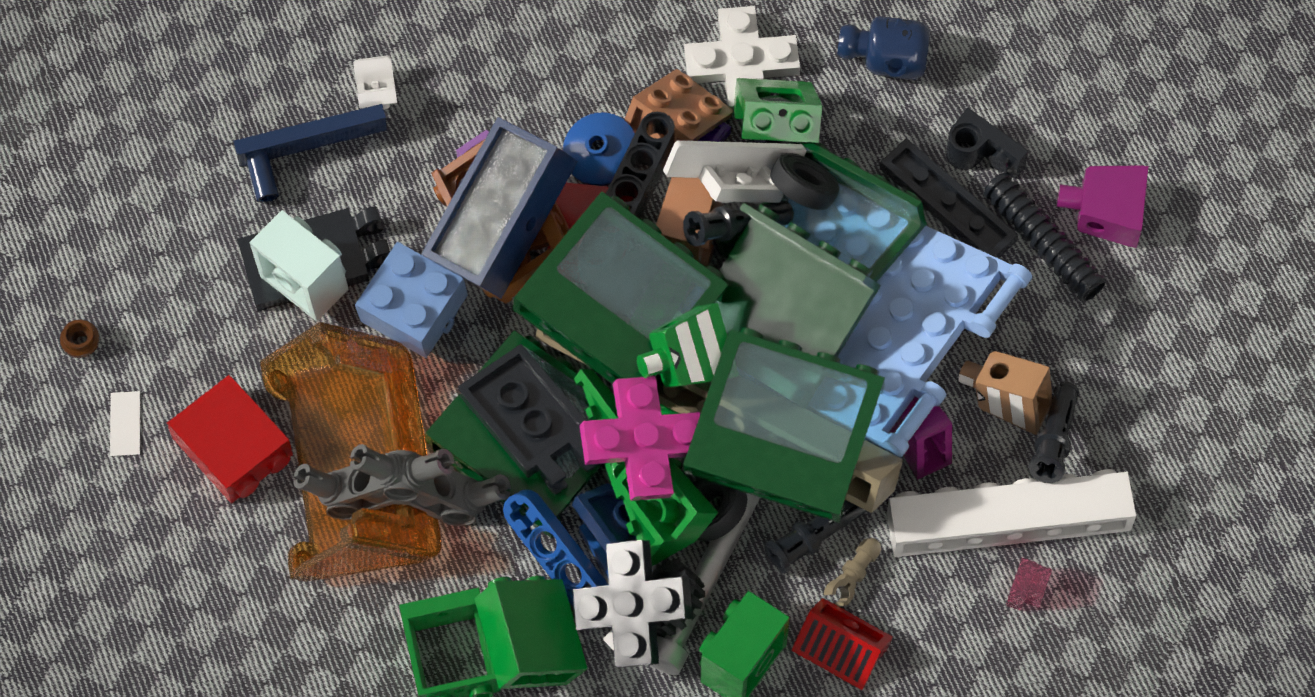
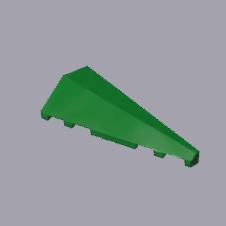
[574,369,718,566]

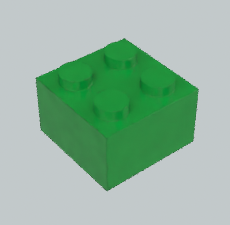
[699,591,790,697]

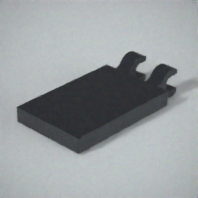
[237,207,390,312]
[457,344,600,495]

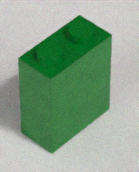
[474,575,588,689]

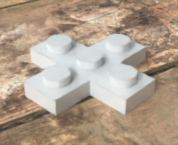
[684,6,800,111]

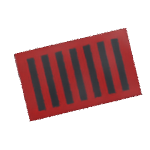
[791,598,893,690]

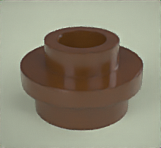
[60,319,100,358]

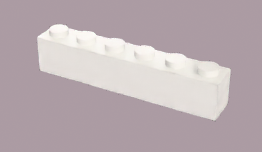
[887,469,1136,557]

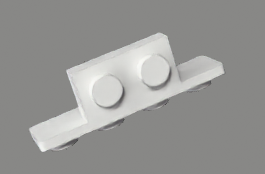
[663,141,807,204]

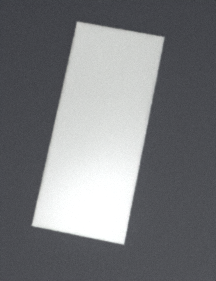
[110,391,140,456]

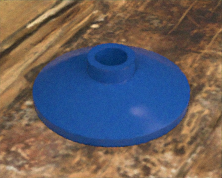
[563,112,635,186]

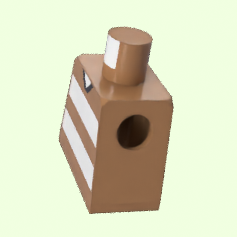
[959,351,1053,435]

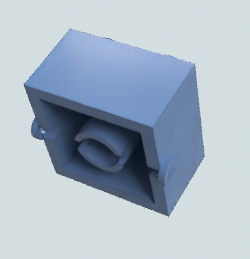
[355,242,468,358]

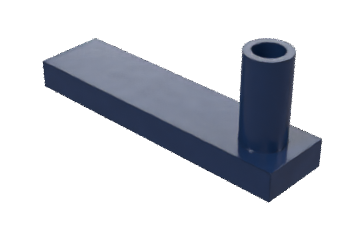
[233,104,387,203]

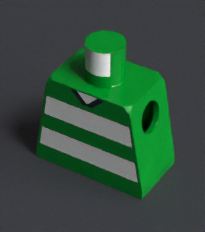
[637,303,739,387]

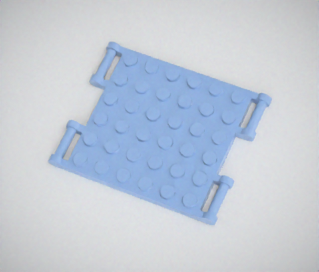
[681,186,1032,458]

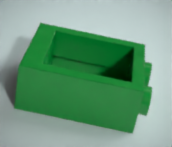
[399,587,501,697]

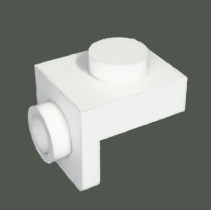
[353,55,397,110]

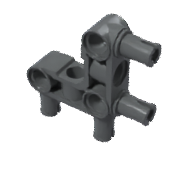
[294,444,511,526]

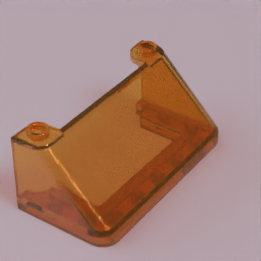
[260,322,442,582]

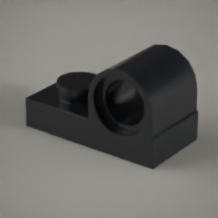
[946,108,1029,179]

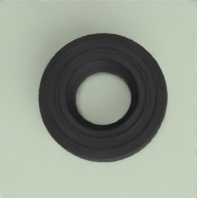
[770,153,840,210]
[693,478,748,541]

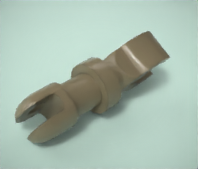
[824,538,881,606]

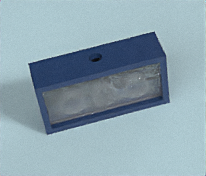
[421,117,578,299]

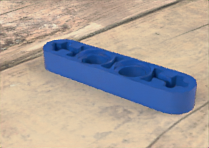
[503,490,609,609]

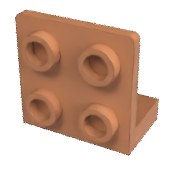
[624,69,733,142]

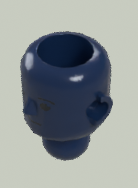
[837,16,930,80]

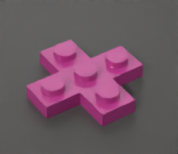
[579,376,701,501]

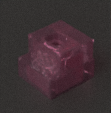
[1006,557,1052,611]

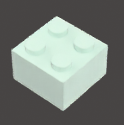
[249,210,349,322]

